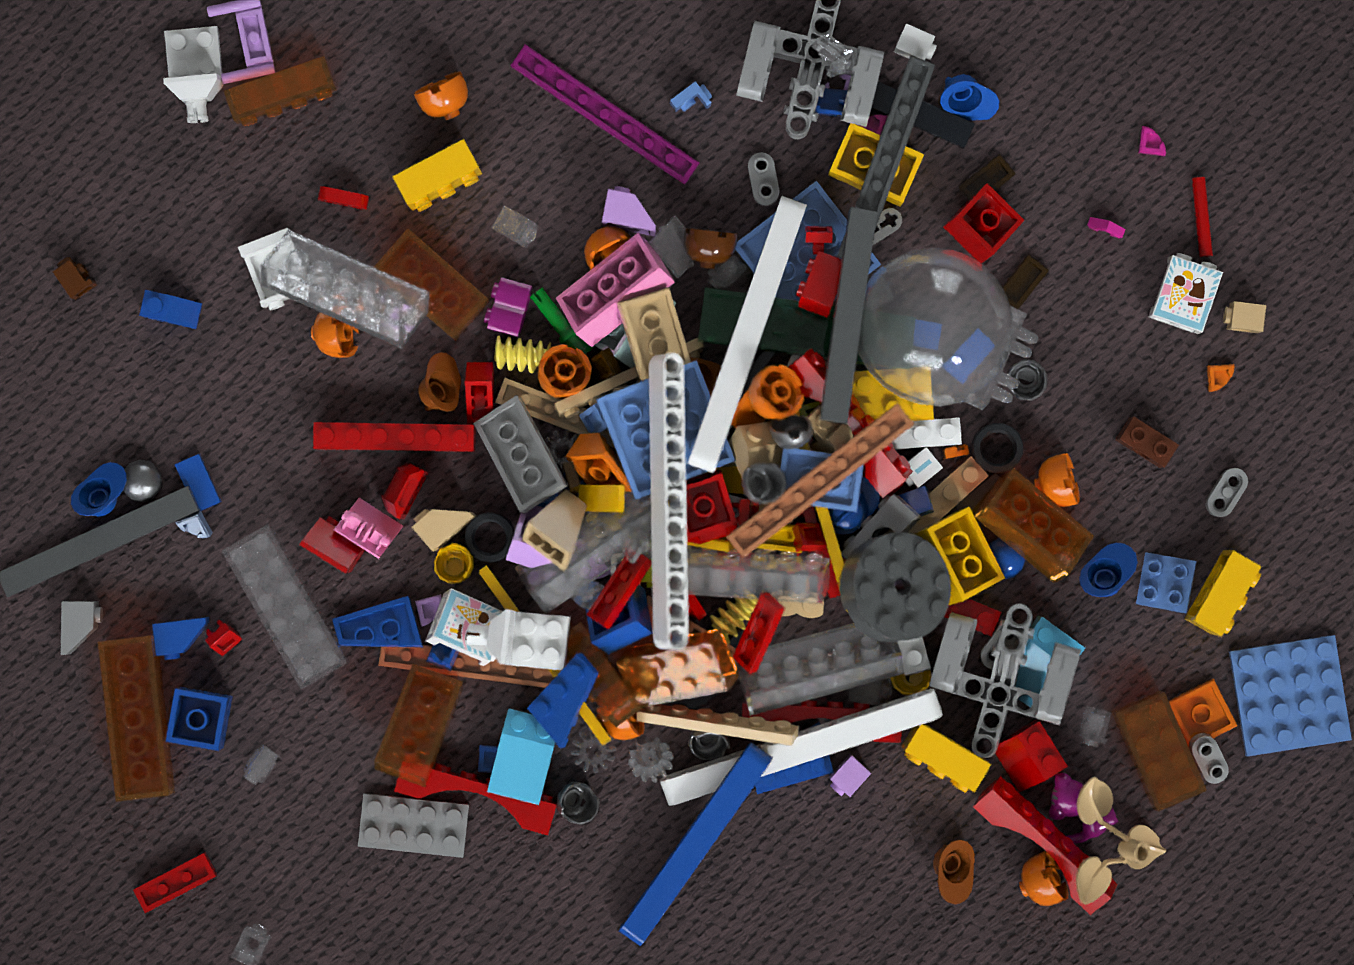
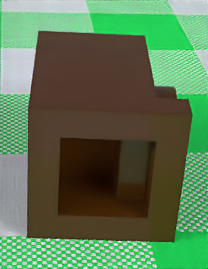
[53,257,97,300]

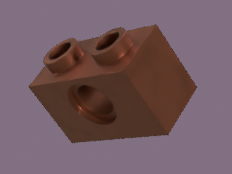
[1115,417,1179,468]

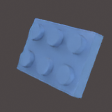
[781,448,863,512]

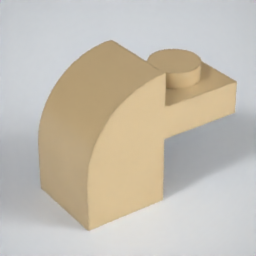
[807,404,853,454]

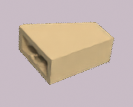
[522,489,587,571]

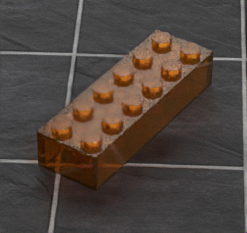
[98,635,175,802]

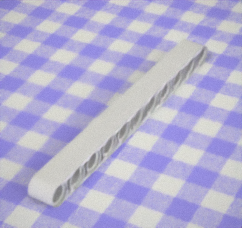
[688,196,807,473]
[649,353,688,650]
[659,689,943,806]

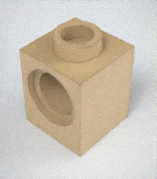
[1223,301,1266,333]

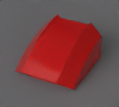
[381,463,429,519]
[686,470,738,544]

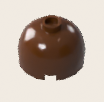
[684,228,738,269]

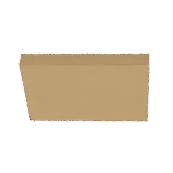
[617,287,691,380]

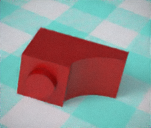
[465,362,494,424]

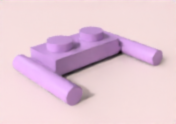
[207,0,276,84]

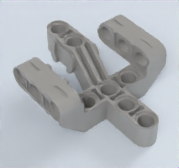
[736,0,885,139]
[930,604,1081,758]

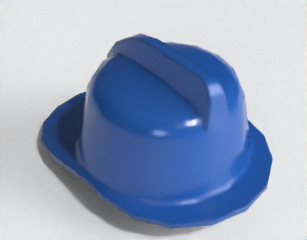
[940,74,999,121]
[71,462,127,517]
[828,477,880,535]
[1079,543,1138,597]

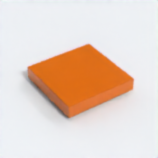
[1165,678,1237,748]

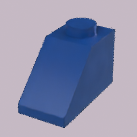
[139,290,202,329]
[152,617,210,660]

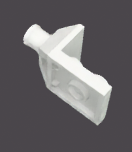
[163,26,224,123]
[467,609,571,670]

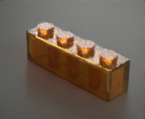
[224,56,337,126]
[566,622,642,727]

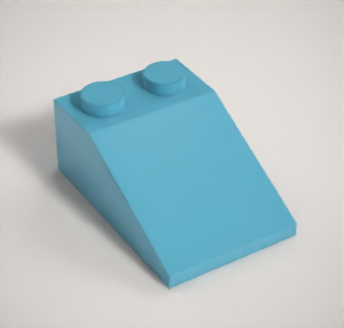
[1015,616,1085,708]
[487,708,555,805]

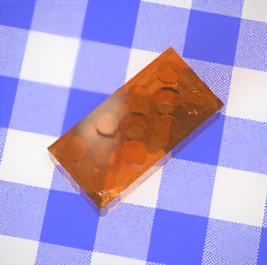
[373,229,490,341]
[973,468,1094,583]
[616,629,739,709]
[374,664,463,787]
[1111,691,1207,812]

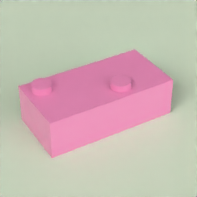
[556,233,675,347]

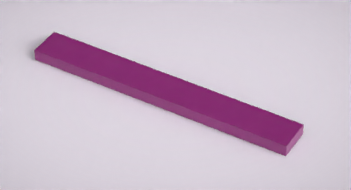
[510,44,700,185]

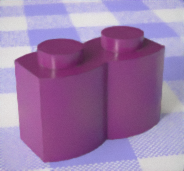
[484,277,533,338]

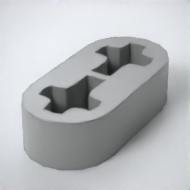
[872,208,902,246]

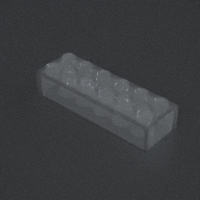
[260,230,429,348]
[515,492,670,614]
[222,524,351,690]
[668,545,830,604]
[734,623,904,716]

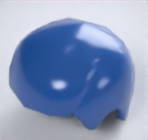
[989,537,1026,579]

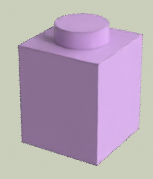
[829,754,871,797]

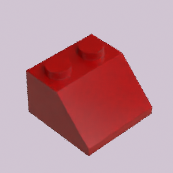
[943,183,1024,264]
[300,516,365,573]
[991,719,1068,792]

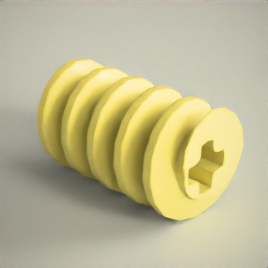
[494,335,551,373]
[709,586,758,644]

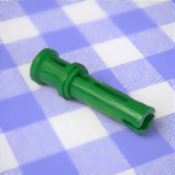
[530,287,594,355]

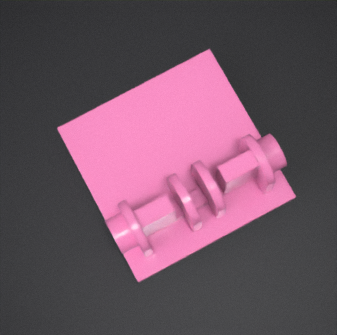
[334,498,403,559]

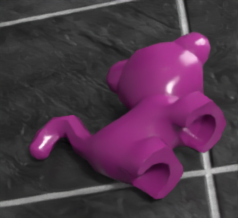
[1049,773,1118,843]

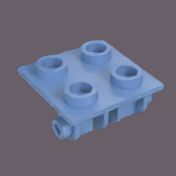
[1136,552,1197,614]

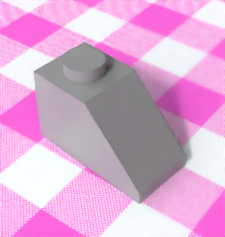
[61,601,103,655]

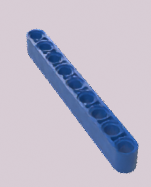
[618,742,773,946]

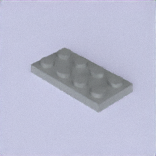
[474,395,568,514]
[358,793,469,858]

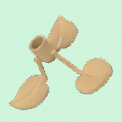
[1076,777,1166,904]

